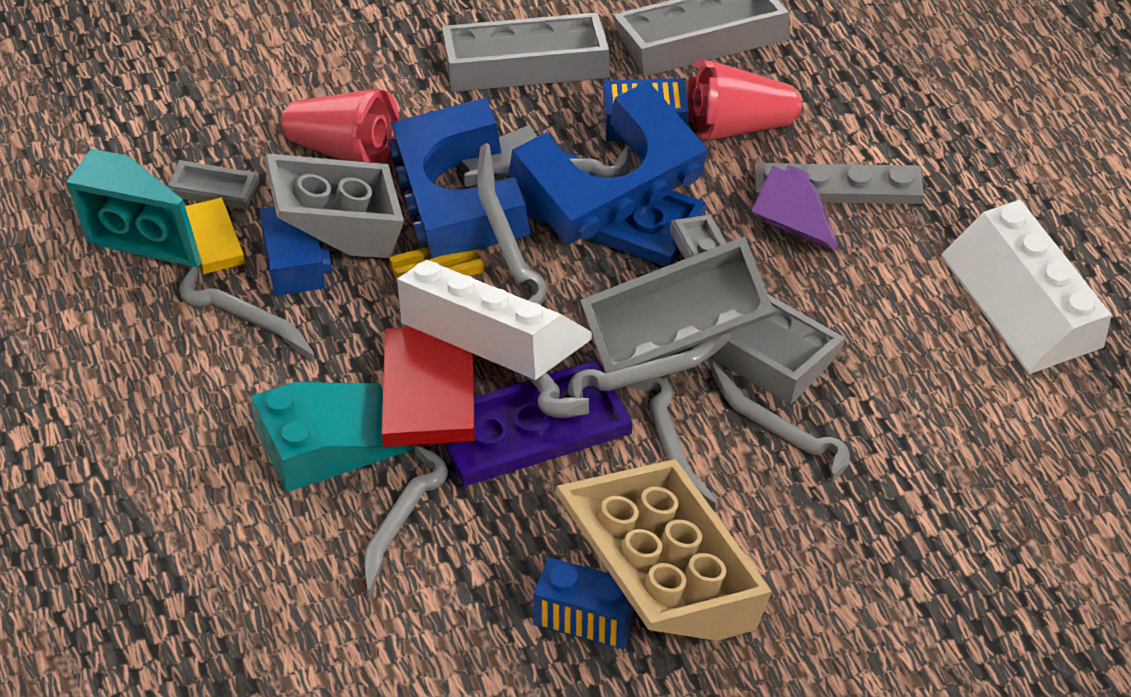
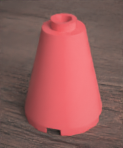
[686,59,802,141]
[281,89,399,164]

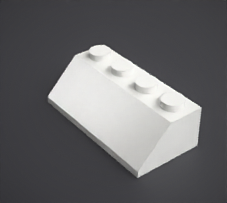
[941,200,1112,374]
[397,260,592,380]

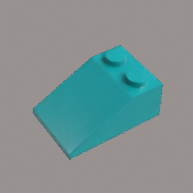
[66,149,202,268]
[251,382,414,493]

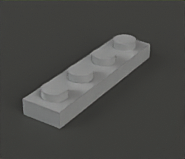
[754,163,924,204]

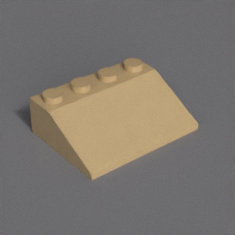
[555,459,772,641]

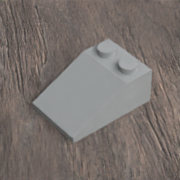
[264,153,404,259]

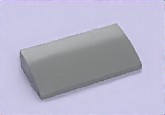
[613,0,790,77]
[442,12,610,92]
[580,236,775,373]
[693,294,845,405]

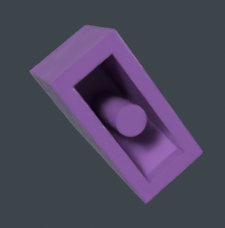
[751,165,838,251]

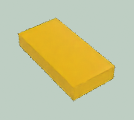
[185,197,245,274]

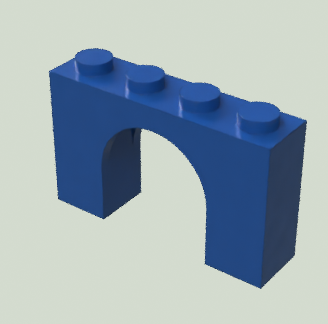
[508,81,708,245]
[388,97,531,259]

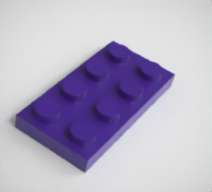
[443,359,632,487]

